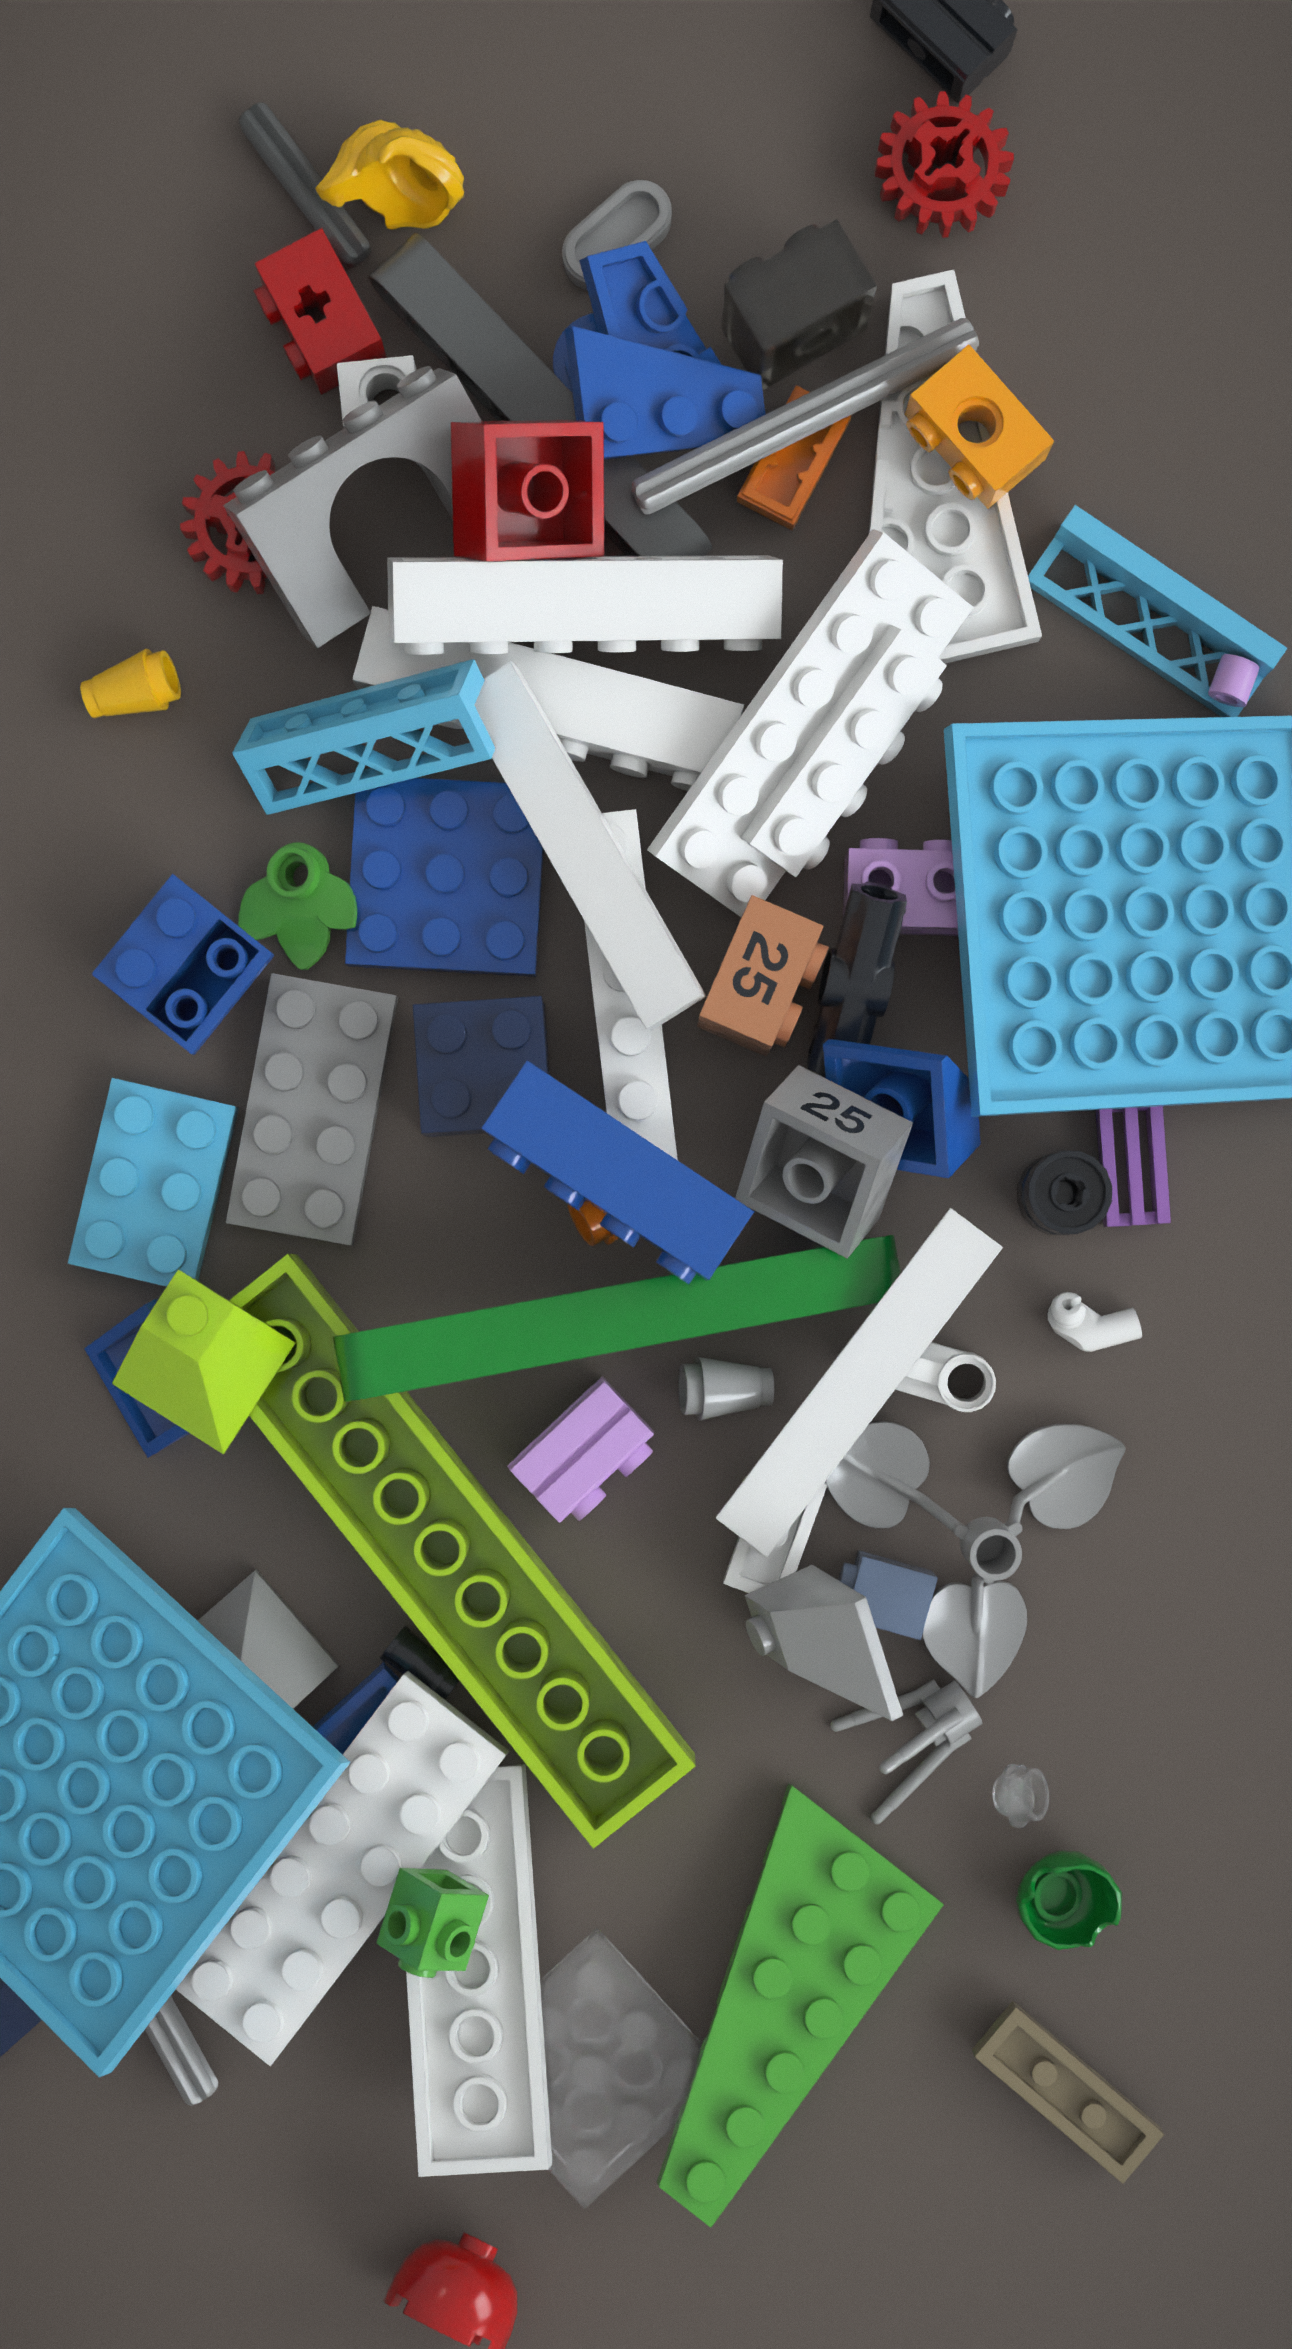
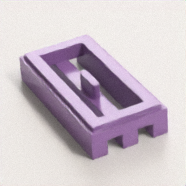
[1096,1106,1171,1227]

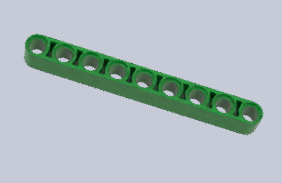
[333,1234,901,1402]

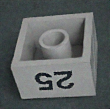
[735,1065,913,1258]

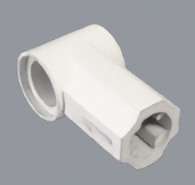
[895,1342,996,1412]

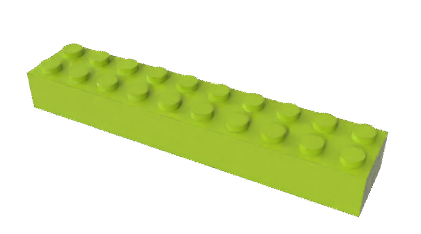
[229,1254,696,1849]

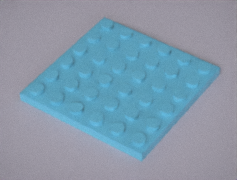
[944,716,1292,1117]
[0,1508,350,2077]

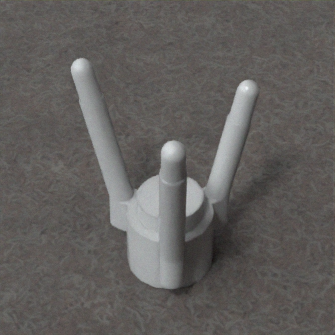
[830,1679,983,1824]

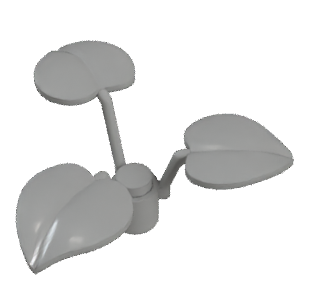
[825,1421,1126,1698]

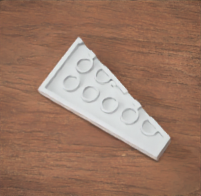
[868,269,1042,664]

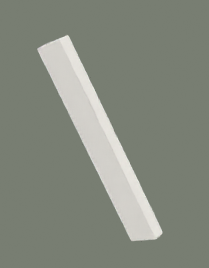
[475,661,707,1030]
[716,1208,1003,1558]

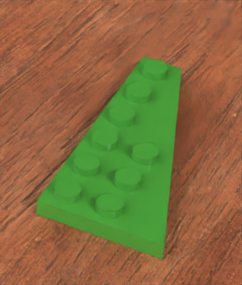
[657,1783,944,2228]

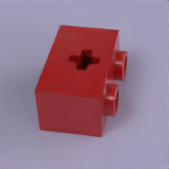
[253,228,387,395]

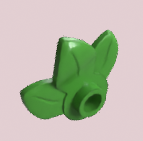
[238,842,357,970]

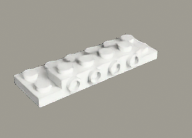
[647,529,974,918]

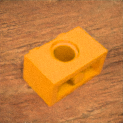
[905,344,1054,509]

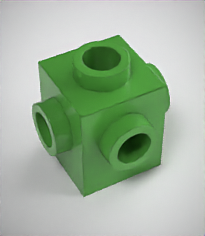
[376,1868,489,1978]

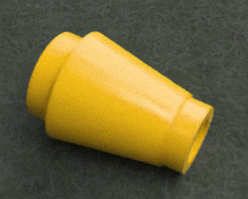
[80,648,181,718]

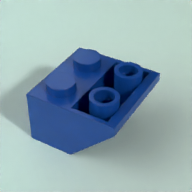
[92,874,275,1055]

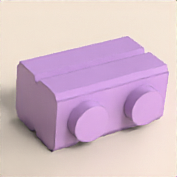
[507,1376,654,1523]

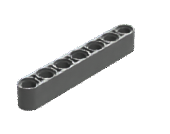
[368,233,713,556]

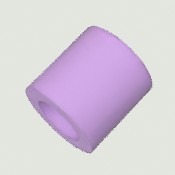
[1208,654,1260,707]

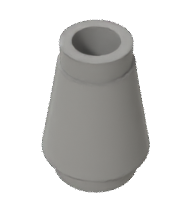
[678,1357,774,1421]

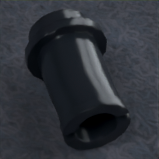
[380,1626,459,1700]

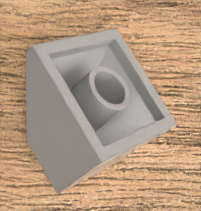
[745,1565,903,1721]
[198,1569,340,1708]

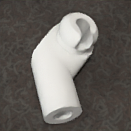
[1047,1292,1142,1352]

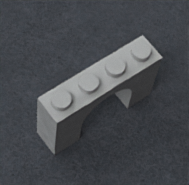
[223,366,482,648]

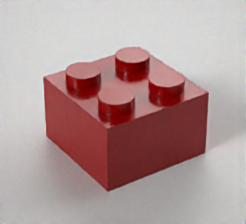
[451,420,604,562]

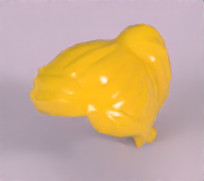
[315,120,464,230]

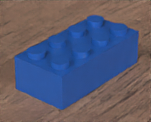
[482,1061,754,1284]

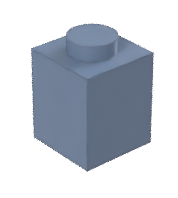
[838,1550,938,1640]

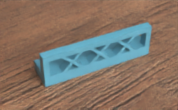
[1028,505,1287,717]
[232,659,495,815]

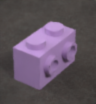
[843,838,958,936]

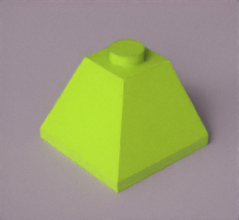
[112,1269,296,1454]

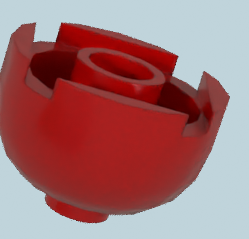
[383,2232,517,2349]

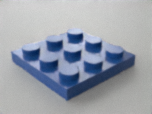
[345,778,544,977]

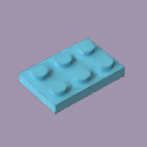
[67,1078,239,1287]

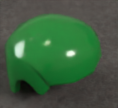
[1016,1850,1122,1950]

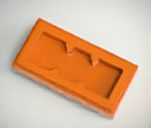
[737,385,852,531]

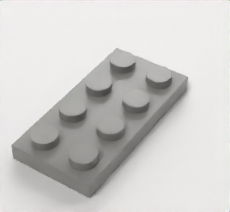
[226,973,398,1246]

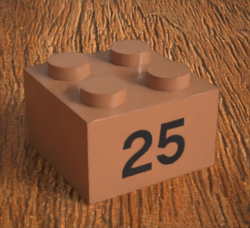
[697,895,829,1057]

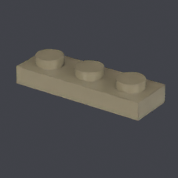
[972,2001,1165,2184]

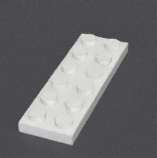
[176,1671,510,2066]
[406,1764,552,2177]

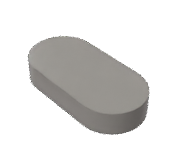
[562,180,672,290]

